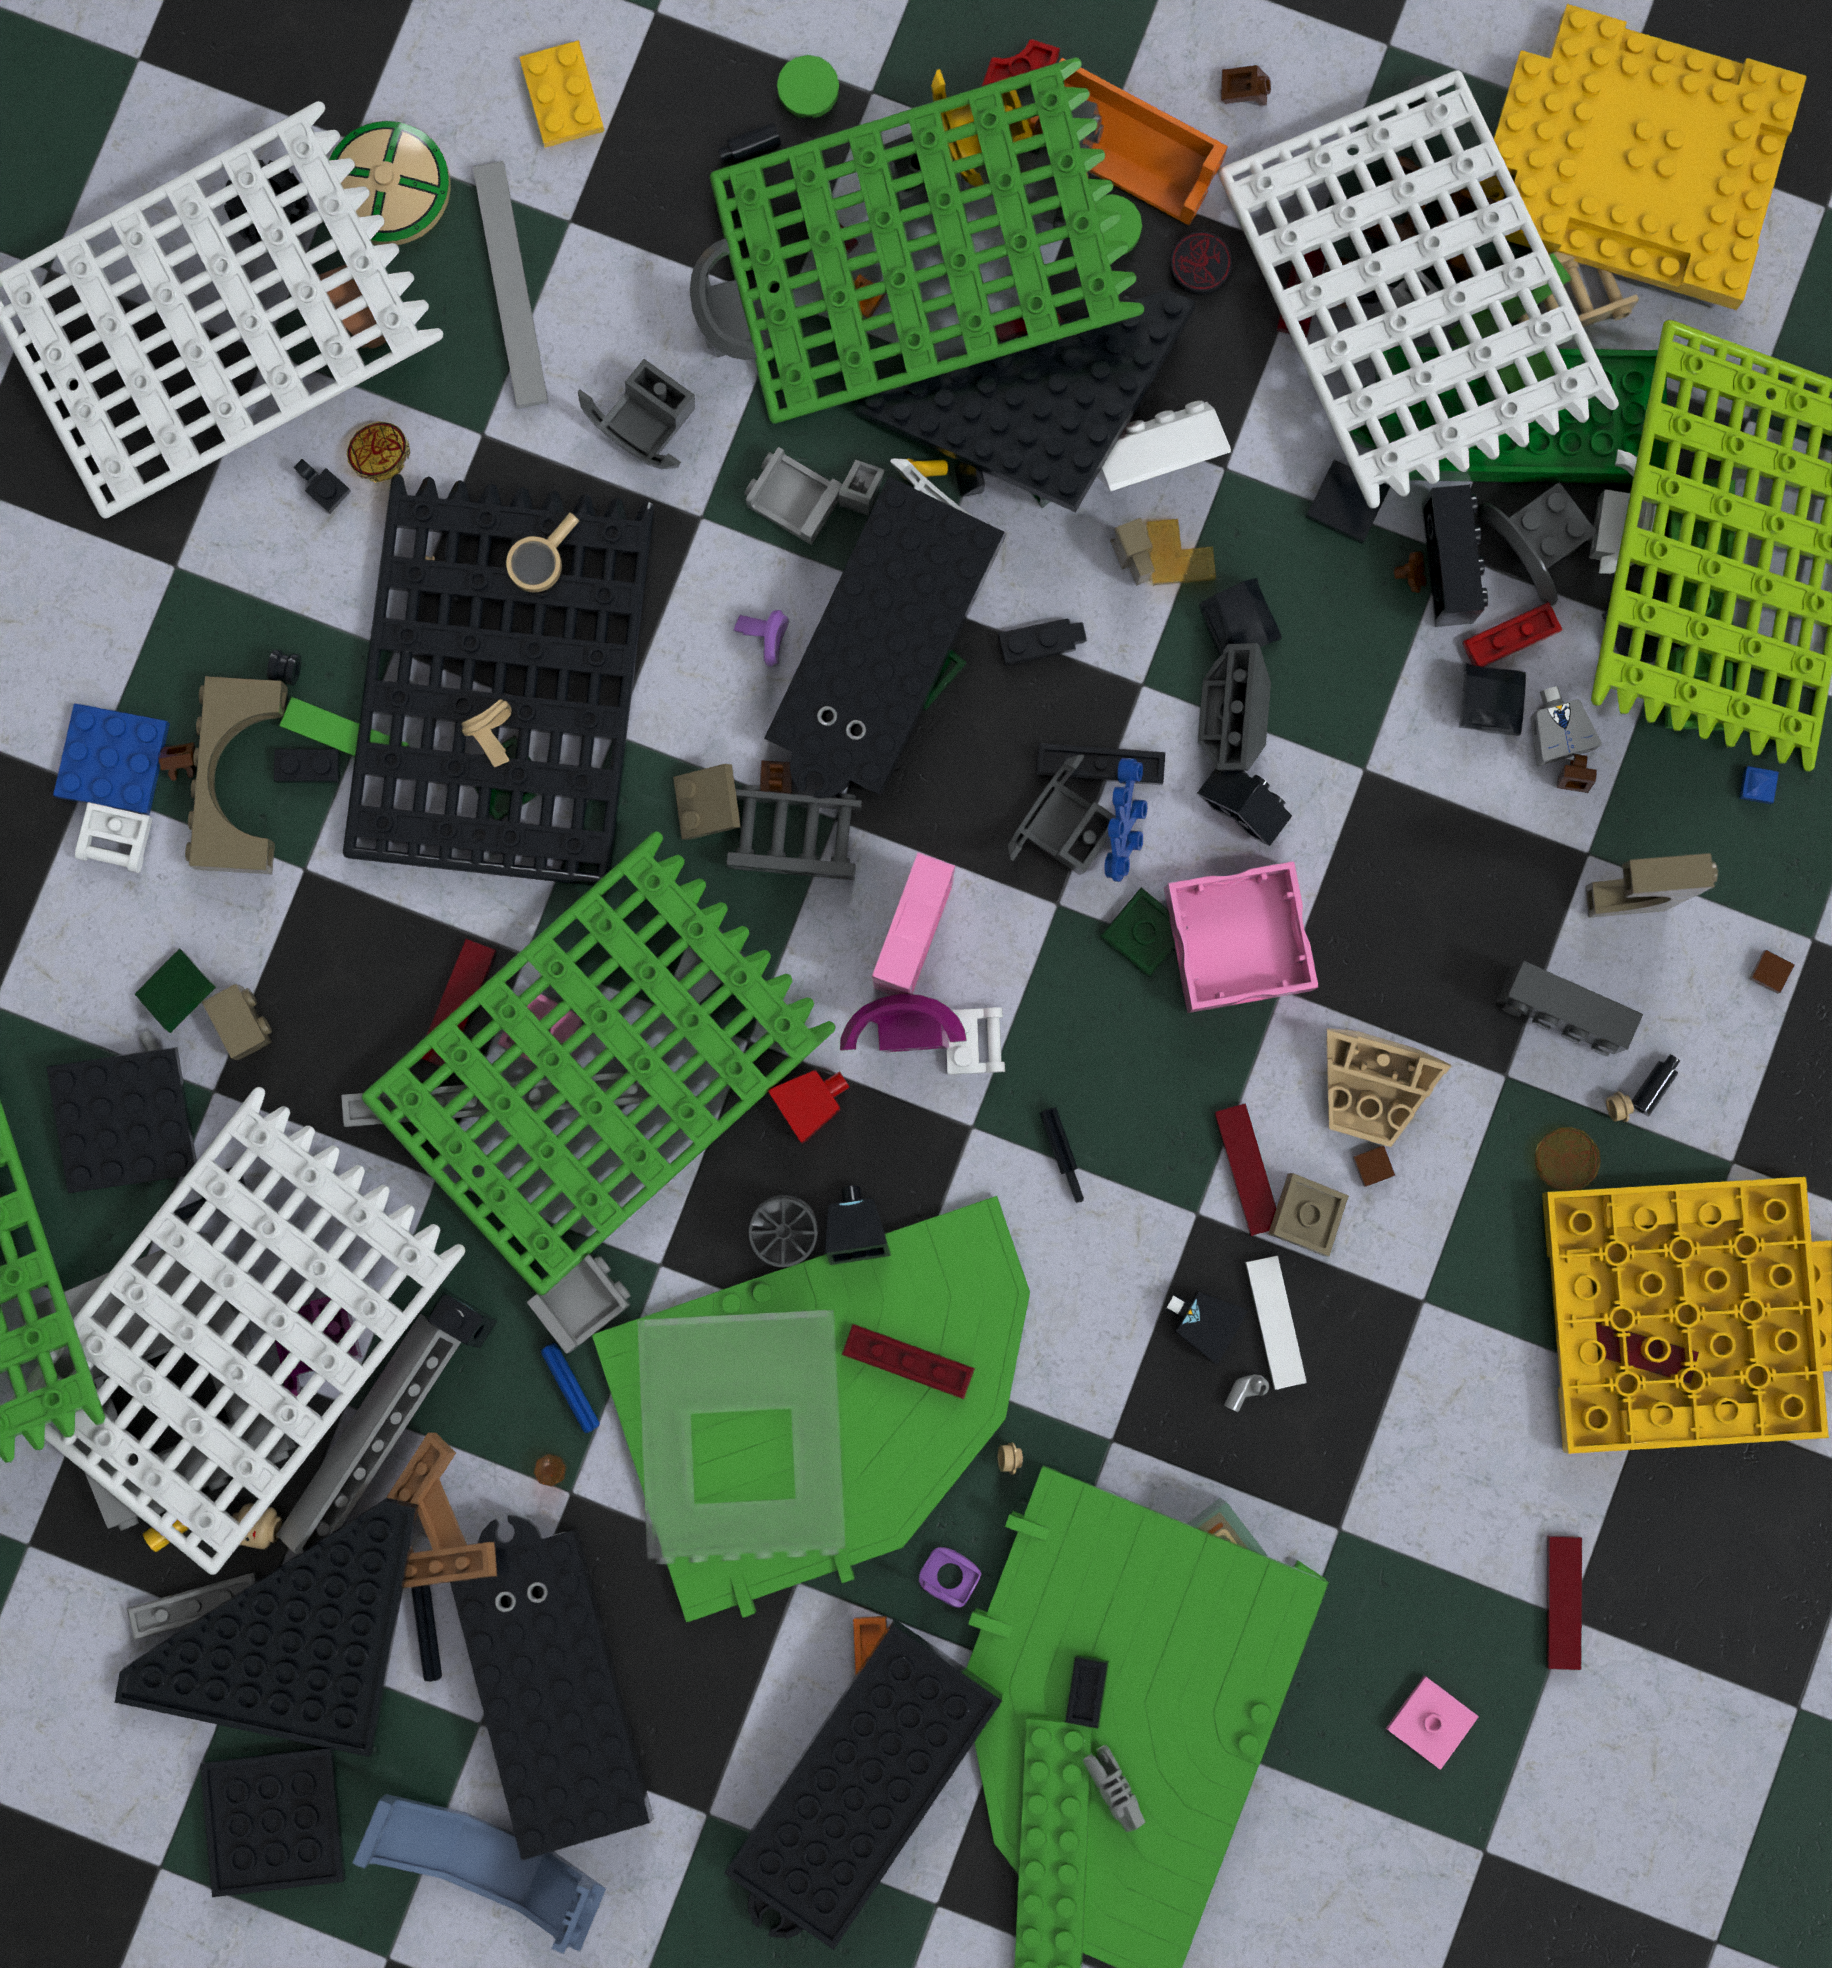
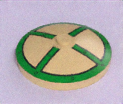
[329,121,451,245]

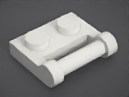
[75,802,153,873]
[946,1007,1005,1075]

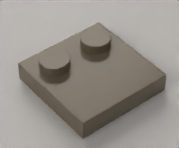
[673,764,741,840]
[1268,1173,1349,1256]

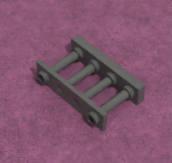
[727,785,862,880]

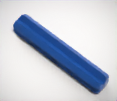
[541,1343,600,1433]

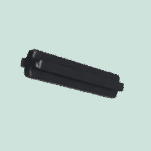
[411,1585,442,1682]

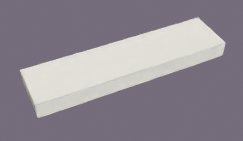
[1245,1256,1307,1390]

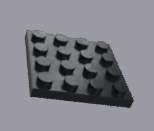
[47,1047,197,1193]
[200,1747,346,1898]

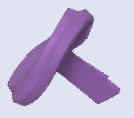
[734,610,789,667]
[919,1547,981,1608]

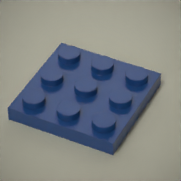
[53,703,170,815]

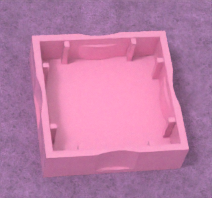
[872,852,955,995]
[1164,861,1319,1013]

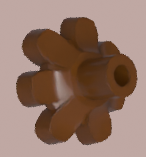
[1394,551,1427,593]

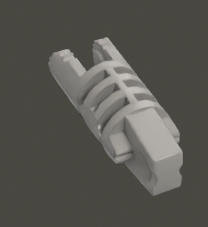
[1083,1745,1145,1832]

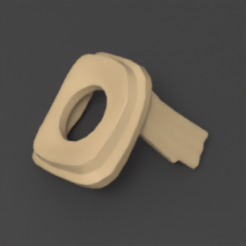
[461,699,511,767]

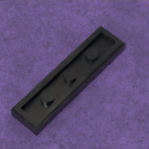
[1036,743,1166,785]

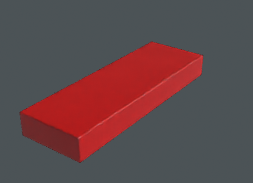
[1462,602,1563,667]

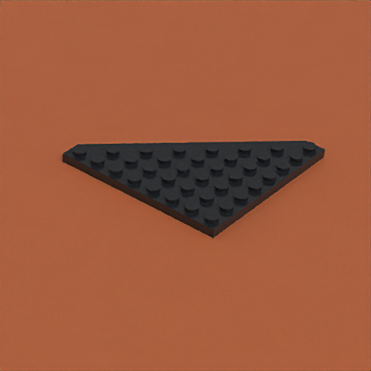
[854,290,1196,513]
[114,1498,419,1757]

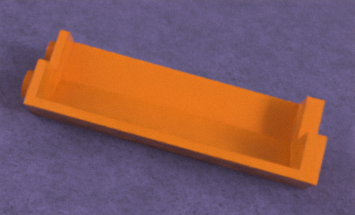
[1027,58,1228,225]

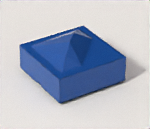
[1739,766,1779,804]

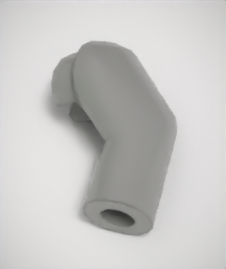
[1224,1374,1269,1412]

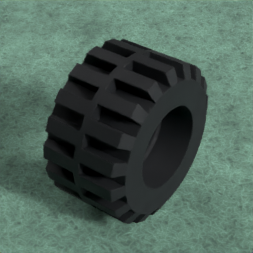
[224,160,309,245]

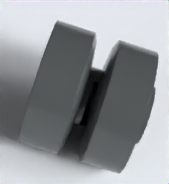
[749,1195,818,1267]

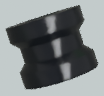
[267,649,302,686]

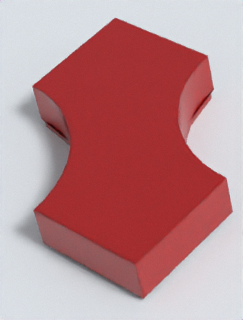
[982,39,1060,90]

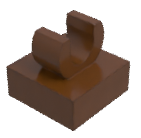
[158,743,196,781]
[1557,754,1597,793]
[760,760,793,794]

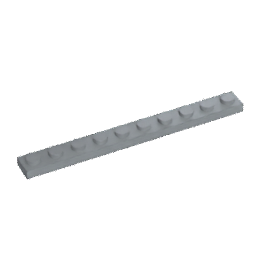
[342,1072,650,1127]

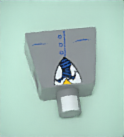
[1530,686,1602,767]

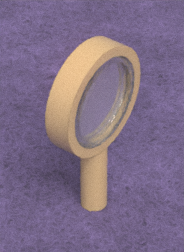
[506,513,579,592]

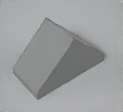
[839,460,885,516]

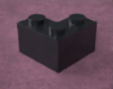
[1197,768,1292,846]

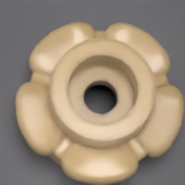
[1606,1091,1634,1122]
[998,1442,1023,1475]

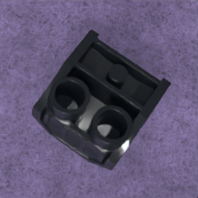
[1198,578,1282,656]
[1459,663,1526,736]

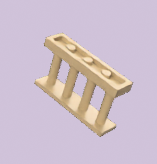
[1518,252,1639,328]

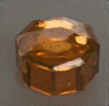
[534,1453,567,1487]

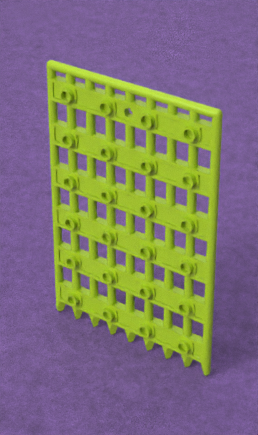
[1591,319,1832,772]

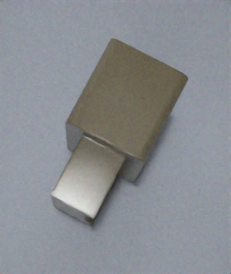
[1110,518,1155,586]

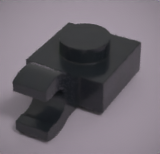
[293,459,351,514]

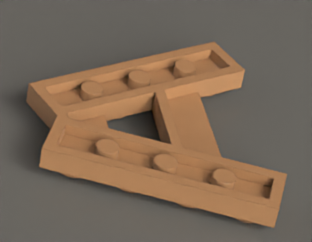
[386,1432,497,1589]

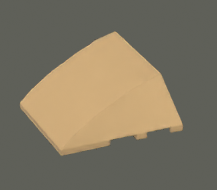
[1327,1028,1451,1147]

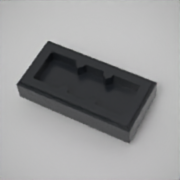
[1065,1655,1109,1729]

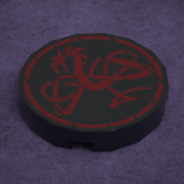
[1170,231,1232,295]

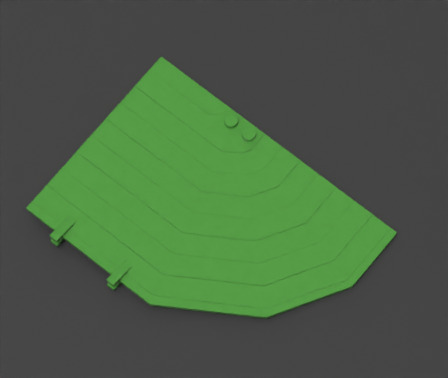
[592,1196,1030,1623]
[966,1465,1329,1968]

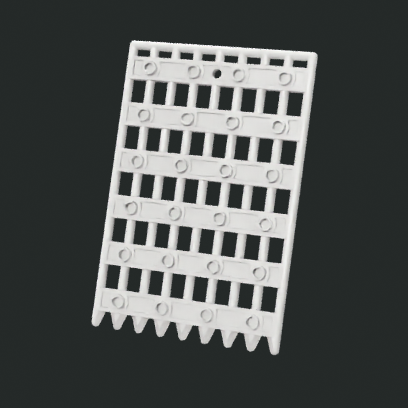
[1218,70,1619,508]
[0,101,443,518]
[9,1087,465,1575]

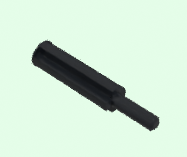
[1039,1107,1084,1203]

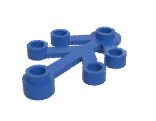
[1104,758,1148,882]

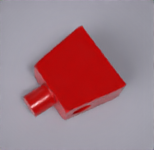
[768,1070,850,1144]

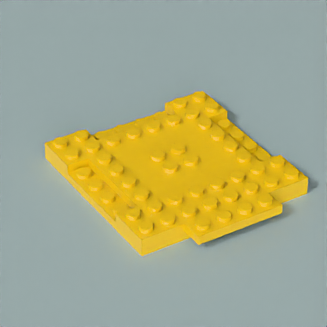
[1493,4,1807,310]
[1542,1177,1832,1454]

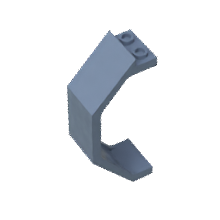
[353,1794,606,1954]

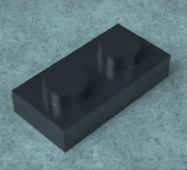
[274,749,341,783]

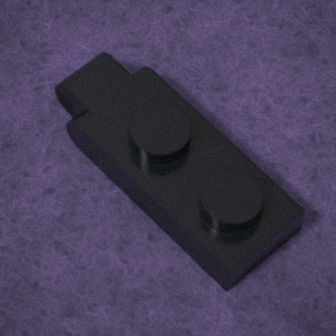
[998,619,1087,666]

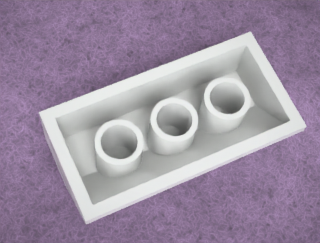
[1097,401,1231,491]

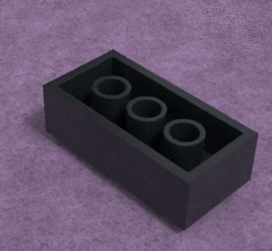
[1421,484,1488,627]

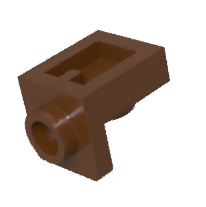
[1221,65,1271,106]

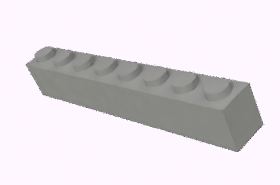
[276,1314,461,1554]

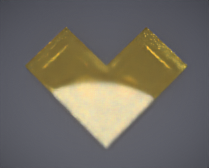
[1146,519,1216,586]

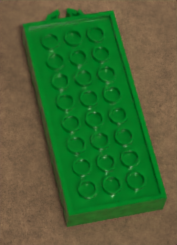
[1349,346,1667,484]

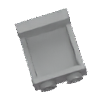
[744,447,842,545]
[527,1254,631,1354]

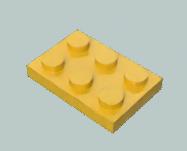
[519,40,605,148]

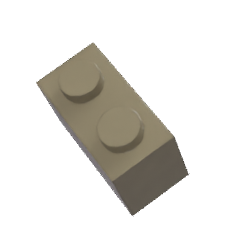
[202,984,272,1061]

